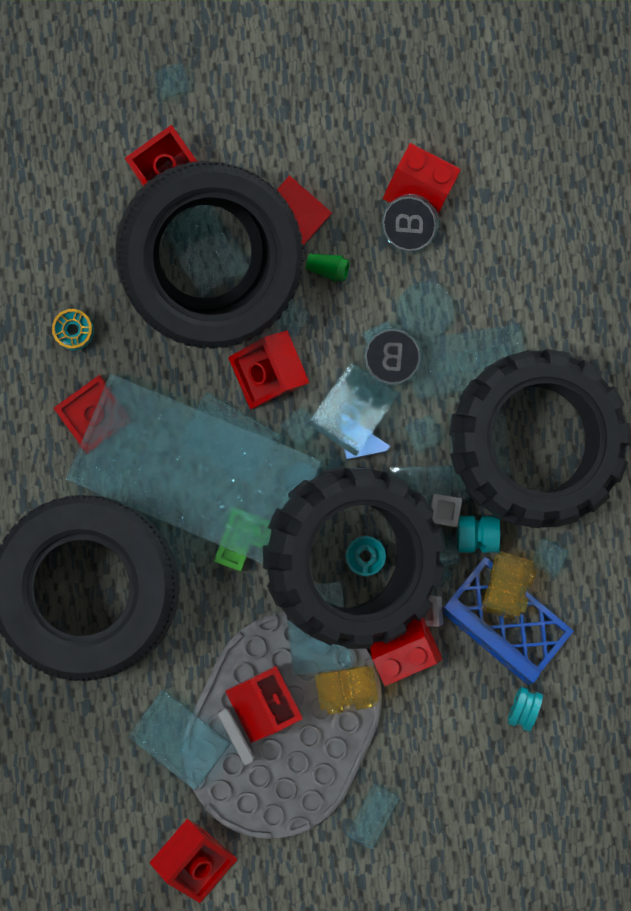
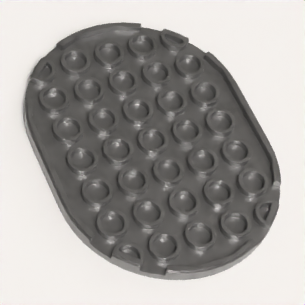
[184,612,382,839]

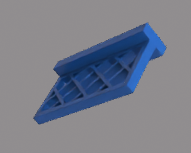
[442,556,574,685]

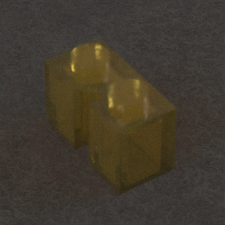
[481,551,536,620]
[315,665,378,714]

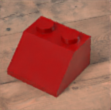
[124,124,197,187]
[382,143,461,220]
[228,330,310,410]
[370,617,443,686]
[149,818,238,903]

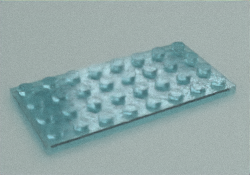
[66,373,323,563]

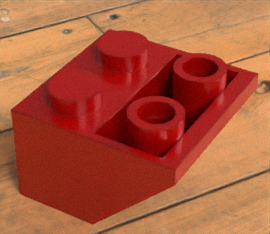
[225,665,303,743]

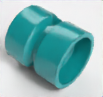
[457,516,500,553]

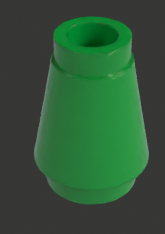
[306,253,350,283]

